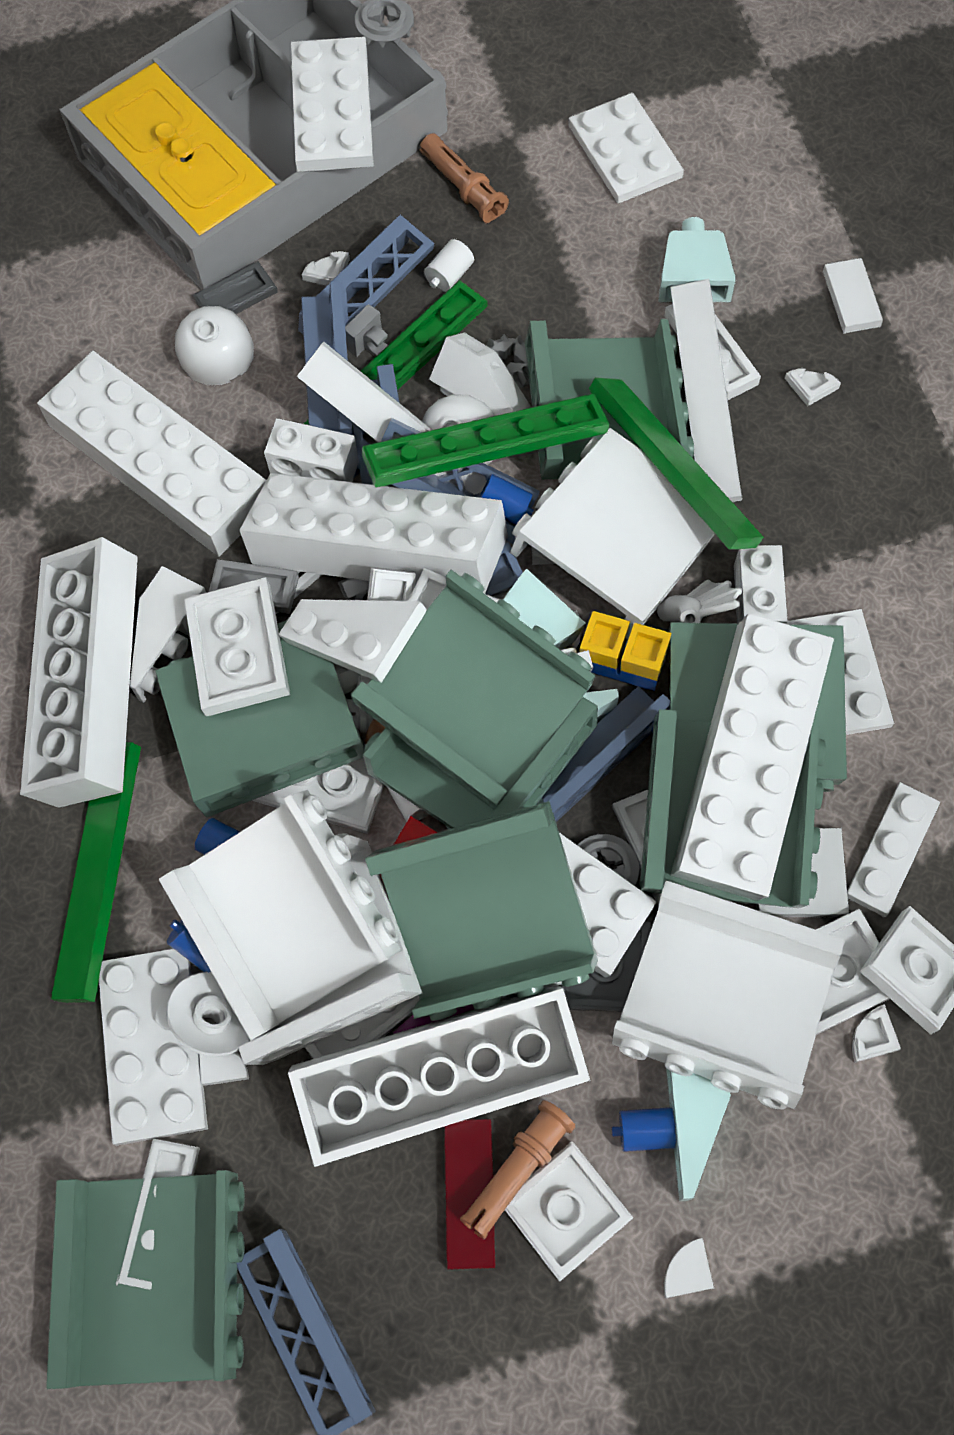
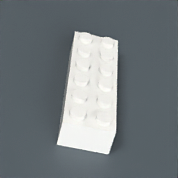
[37,351,266,557]
[240,473,508,594]
[20,537,138,807]
[670,613,834,901]
[288,985,590,1167]

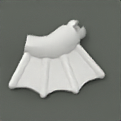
[657,580,742,623]

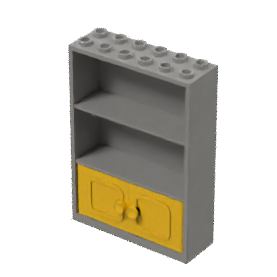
[59,0,448,290]

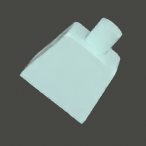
[659,217,735,302]
[503,569,586,650]

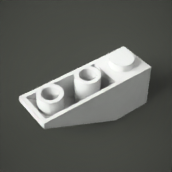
[429,333,532,416]
[130,566,206,703]

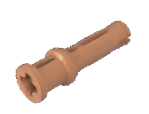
[420,133,509,223]
[460,1100,576,1239]

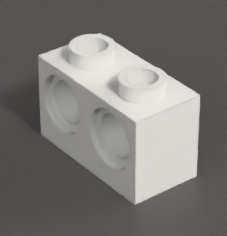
[264,418,359,482]
[734,545,787,624]

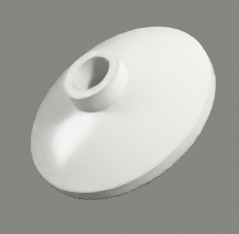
[167,972,250,1056]

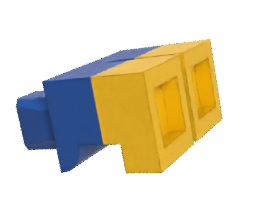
[580,611,672,691]

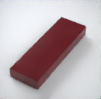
[445,1119,496,1270]

